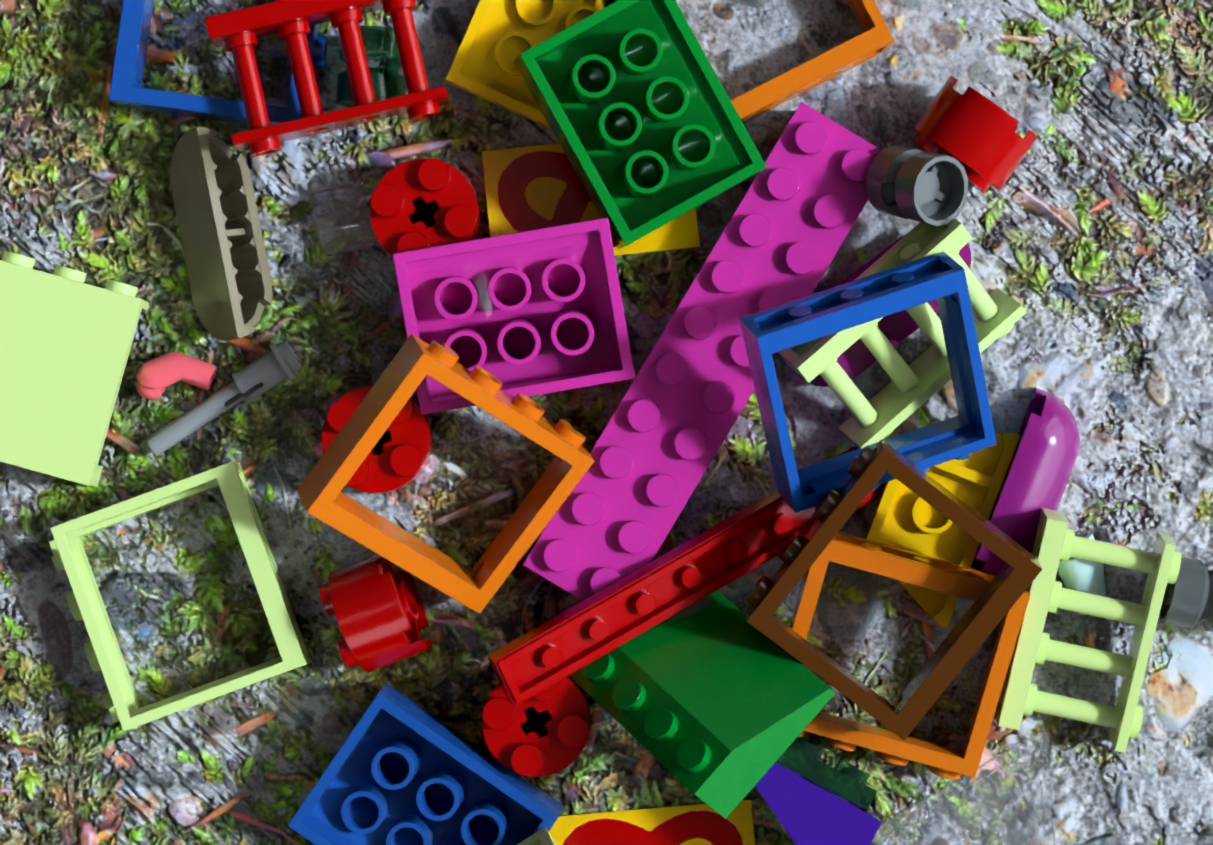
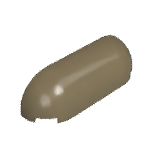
[170,127,273,341]

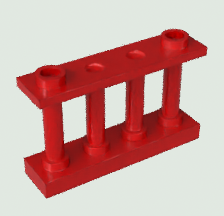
[205,0,450,157]

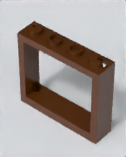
[745,439,1042,740]

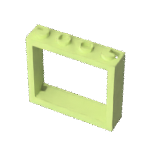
[49,461,312,732]

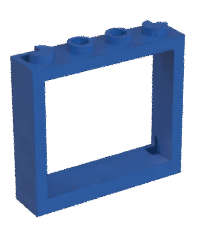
[109,0,328,125]
[739,251,997,513]

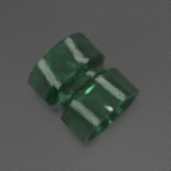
[336,26,406,108]

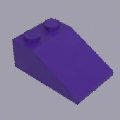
[755,760,882,845]

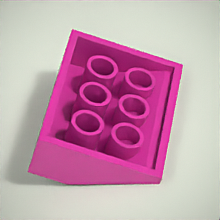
[393,217,635,415]

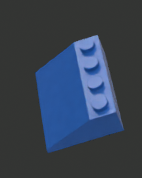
[288,683,564,845]

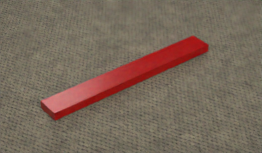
[487,446,881,707]

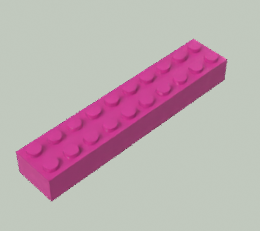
[523,102,882,601]

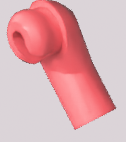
[136,351,217,400]

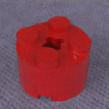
[912,76,1038,194]
[370,158,480,259]
[321,385,433,494]
[319,554,432,673]
[482,676,591,777]

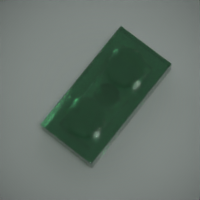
[776,737,877,810]

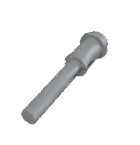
[146,341,303,456]

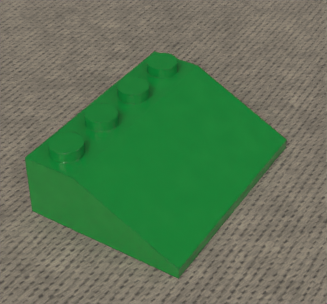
[514,0,767,250]
[569,591,836,819]

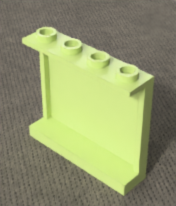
[0,251,149,487]

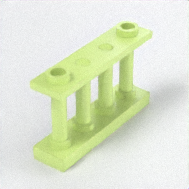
[778,219,1027,449]
[994,508,1181,753]

